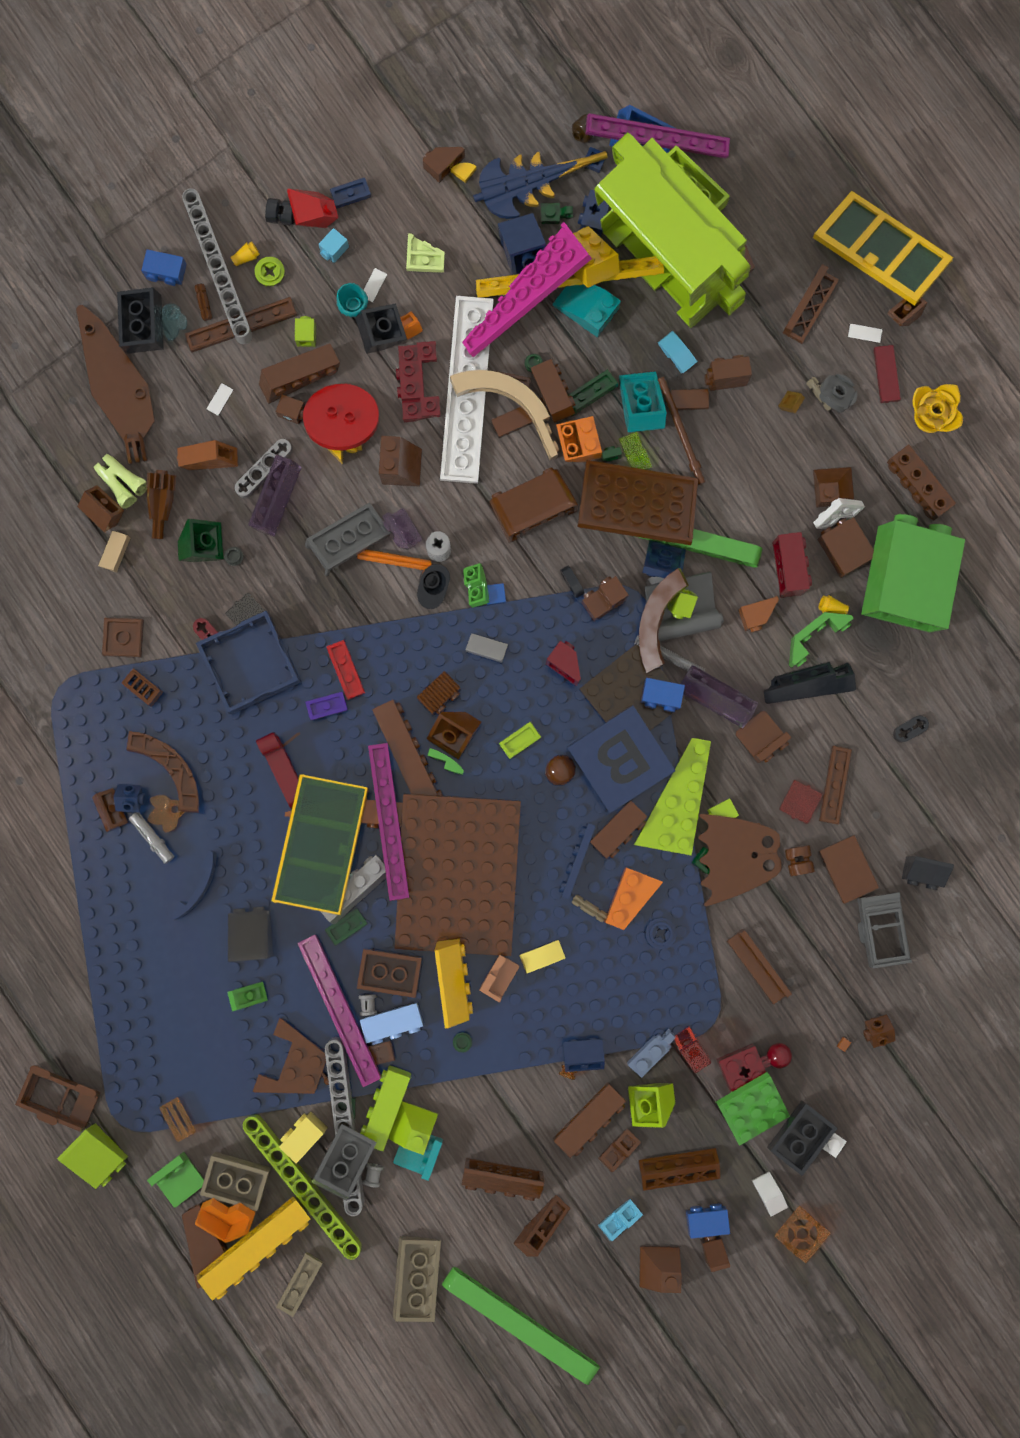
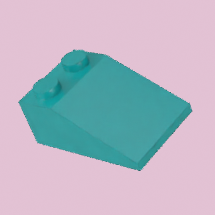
[552,284,621,338]
[619,372,667,432]

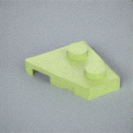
[406,233,445,273]

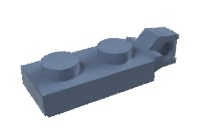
[627,1029,676,1078]

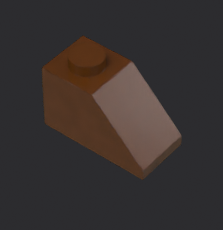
[423,147,465,183]
[887,291,928,326]
[700,1235,730,1272]

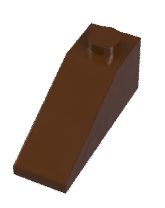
[513,1195,570,1257]

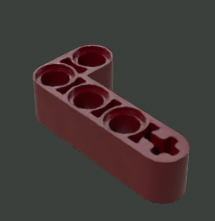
[256,732,309,809]

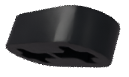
[560,565,585,598]
[893,715,929,743]

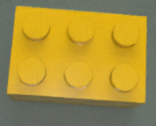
[573,226,620,288]

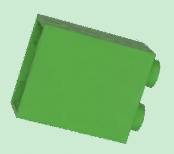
[861,514,965,633]

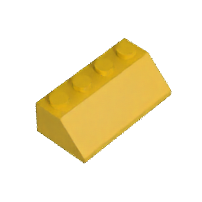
[435,939,473,1028]

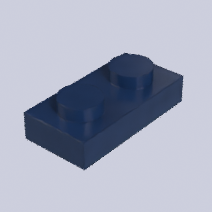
[330,177,371,209]

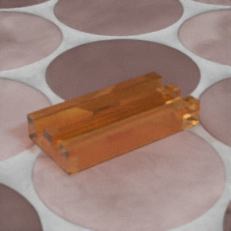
[159,1097,196,1143]

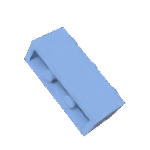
[360,1002,424,1045]

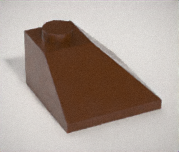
[813,467,854,507]
[426,711,481,760]
[639,1246,681,1293]

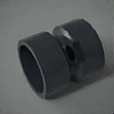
[265,198,295,226]

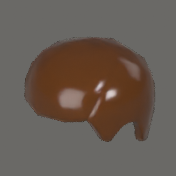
[545,754,576,785]

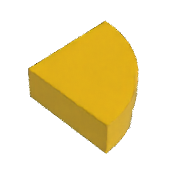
[451,163,477,183]

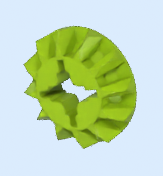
[255,257,284,287]

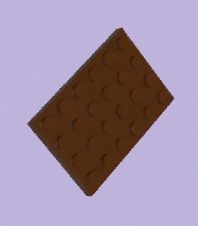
[577,460,698,546]

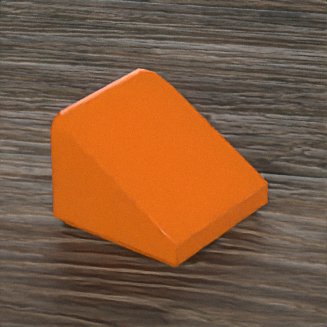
[400,311,423,340]

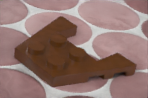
[253,1018,326,1094]

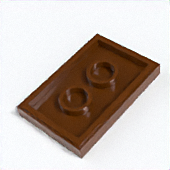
[818,835,879,904]

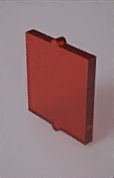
[779,780,823,824]

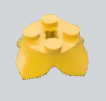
[912,384,963,433]

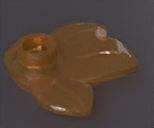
[147,795,184,833]

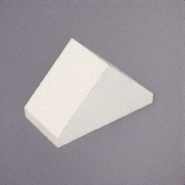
[752,1171,788,1216]

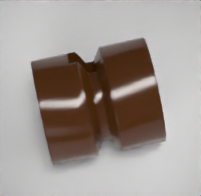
[785,845,815,876]

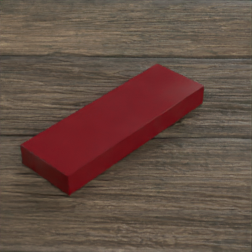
[873,345,901,403]

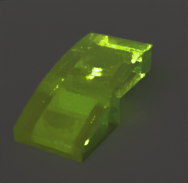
[618,432,652,470]

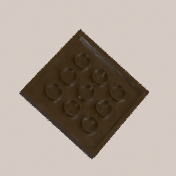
[579,644,687,731]

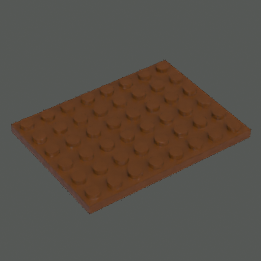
[395,793,521,956]

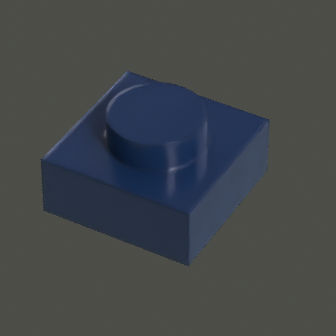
[585,147,606,173]

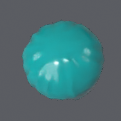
[336,283,368,318]

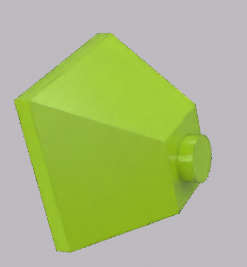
[628,1083,675,1128]
[388,1101,438,1155]

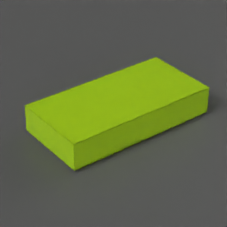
[499,722,541,759]

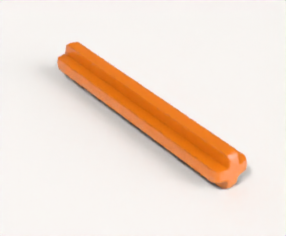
[357,549,432,570]

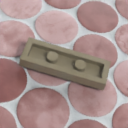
[276,1252,323,1317]

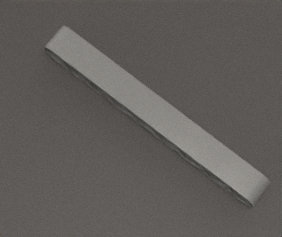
[182,188,252,344]
[325,1037,365,1216]

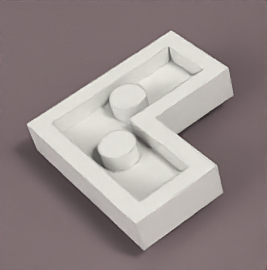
[813,498,865,529]

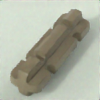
[807,377,832,411]
[572,895,607,922]

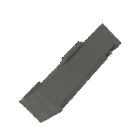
[857,892,912,968]

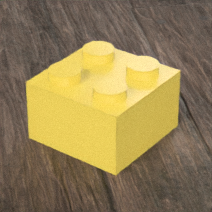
[279,1112,328,1164]

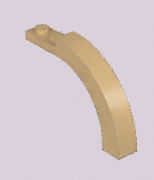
[450,370,559,460]

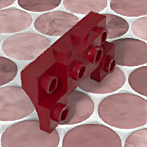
[396,341,441,422]

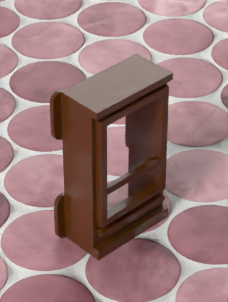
[15,1065,101,1132]

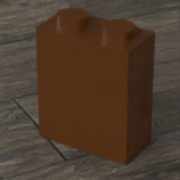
[817,517,874,578]

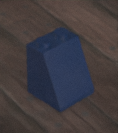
[498,213,546,275]

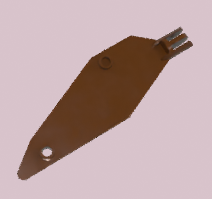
[76,305,155,464]

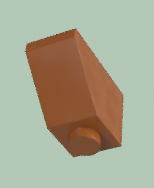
[738,596,779,633]

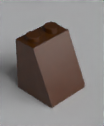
[379,436,422,487]

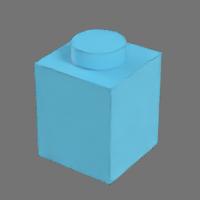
[319,228,349,263]

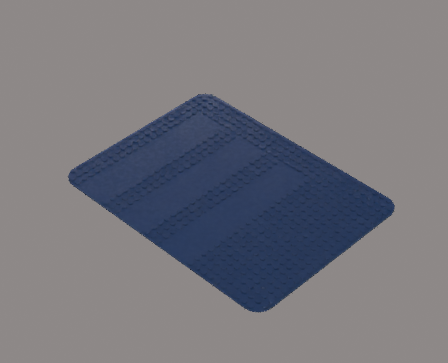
[51,585,721,1132]

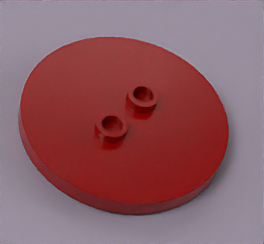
[303,384,379,451]

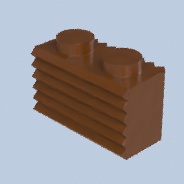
[417,671,461,715]

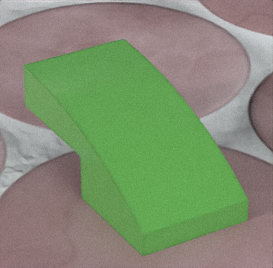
[428,748,464,775]

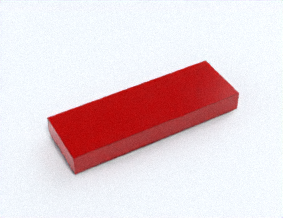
[326,640,365,700]

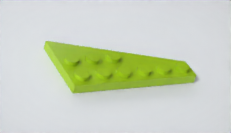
[634,738,711,855]

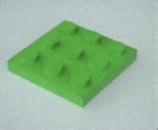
[716,1072,790,1146]

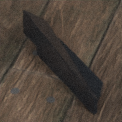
[763,662,856,704]

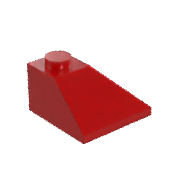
[287,188,338,228]

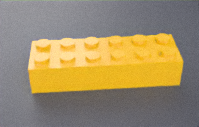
[196,1196,310,1301]

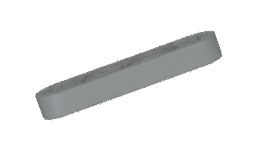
[235,439,292,498]

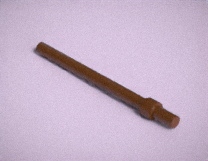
[658,377,705,485]

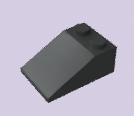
[311,1124,377,1201]

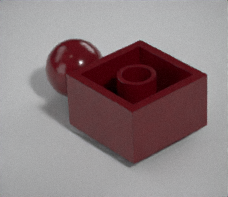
[716,1043,792,1093]

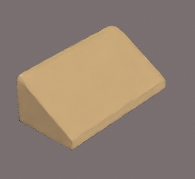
[98,531,130,573]

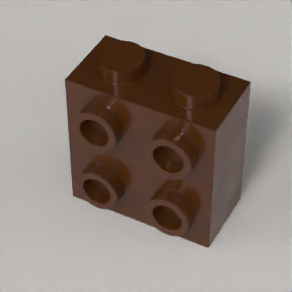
[704,355,752,391]

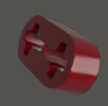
[193,618,219,640]

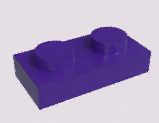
[305,692,348,721]

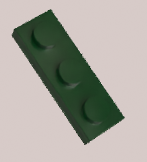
[568,369,618,417]

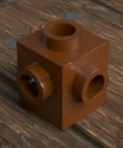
[863,1014,896,1048]

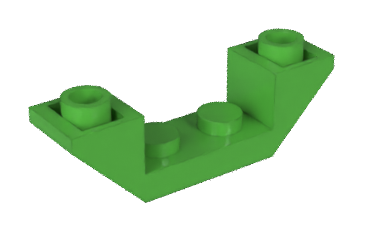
[789,612,853,668]

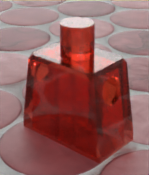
[674,1026,712,1073]

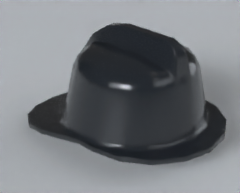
[417,564,450,609]

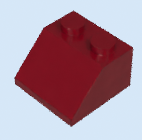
[546,641,581,686]

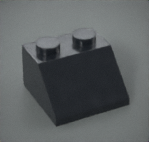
[355,303,407,354]
[902,856,954,890]

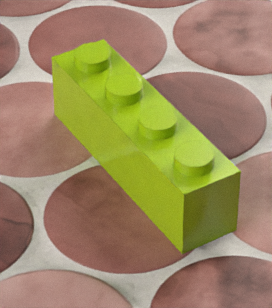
[360,1065,411,1151]

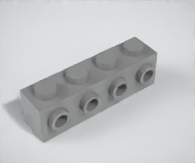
[320,855,386,924]

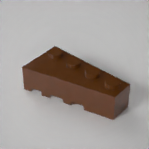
[259,343,340,404]

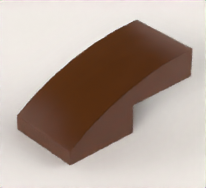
[598,1129,641,1172]

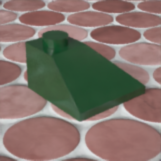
[177,519,223,562]

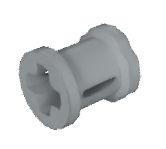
[359,994,377,1016]
[362,1163,384,1187]

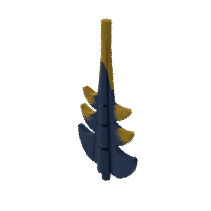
[473,151,608,219]

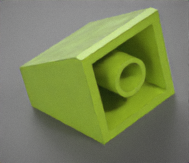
[57,1123,128,1189]

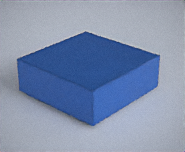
[487,583,506,605]

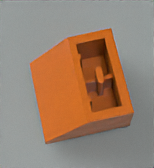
[556,416,602,462]

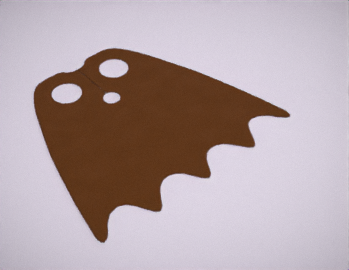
[698,814,781,906]

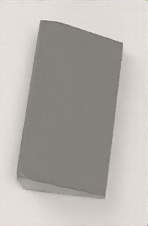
[466,633,508,663]

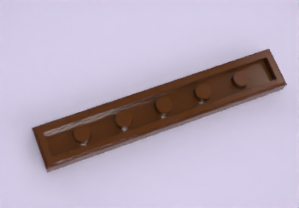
[185,297,297,353]

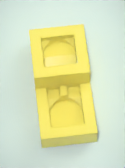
[520,940,565,973]

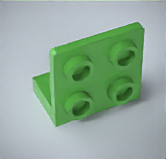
[147,1151,204,1207]

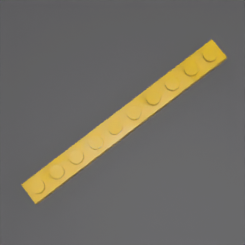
[476,256,664,298]

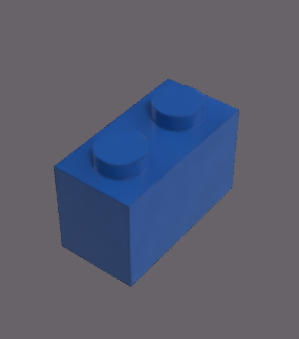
[141,249,187,286]
[641,678,685,712]
[686,1204,730,1239]

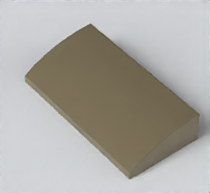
[393,1236,441,1322]

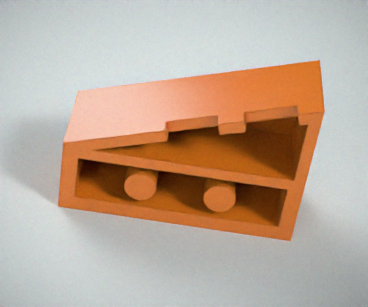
[604,868,663,930]

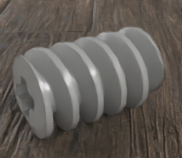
[426,531,451,562]

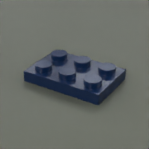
[642,540,686,578]

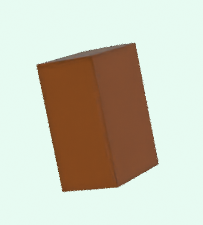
[836,1037,851,1052]

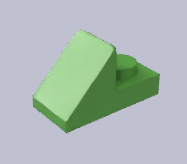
[227,982,268,1011]

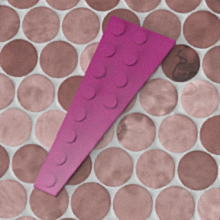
[462,222,592,357]

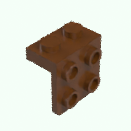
[735,711,792,763]

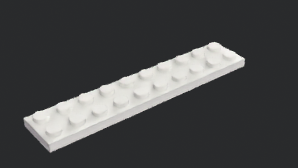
[440,296,493,484]

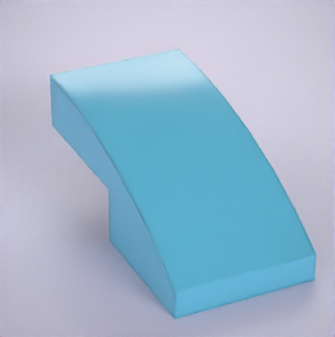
[658,331,698,373]
[598,1199,643,1241]

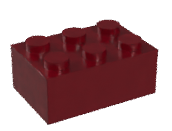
[772,532,812,598]

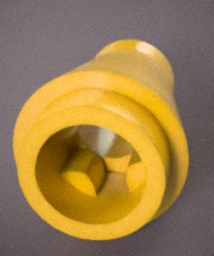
[231,241,260,267]
[818,595,849,615]

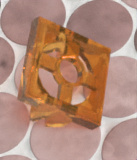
[775,1205,831,1264]

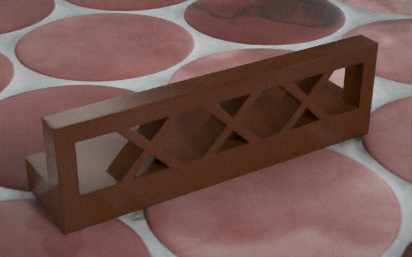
[783,264,839,344]
[727,929,792,1004]
[638,1148,721,1191]

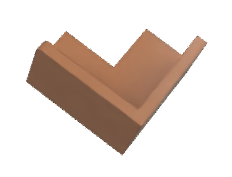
[479,955,519,1002]

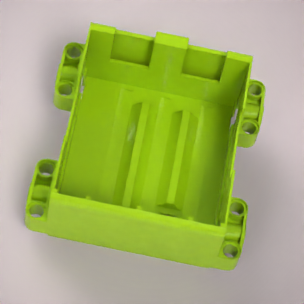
[594,132,750,328]

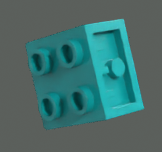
[393,1135,443,1181]

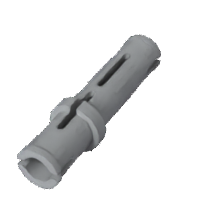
[129,812,175,864]

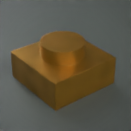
[778,391,805,413]

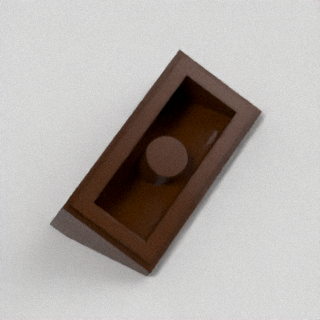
[92,788,128,832]

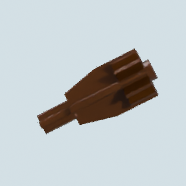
[146,470,176,539]

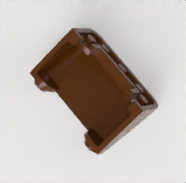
[489,467,578,543]

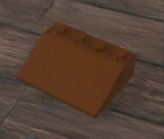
[461,1158,544,1201]

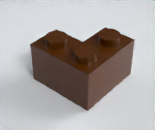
[582,576,629,622]

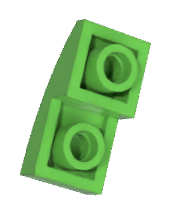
[464,563,489,608]

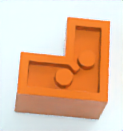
[195,1198,256,1243]

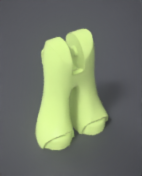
[94,454,147,509]

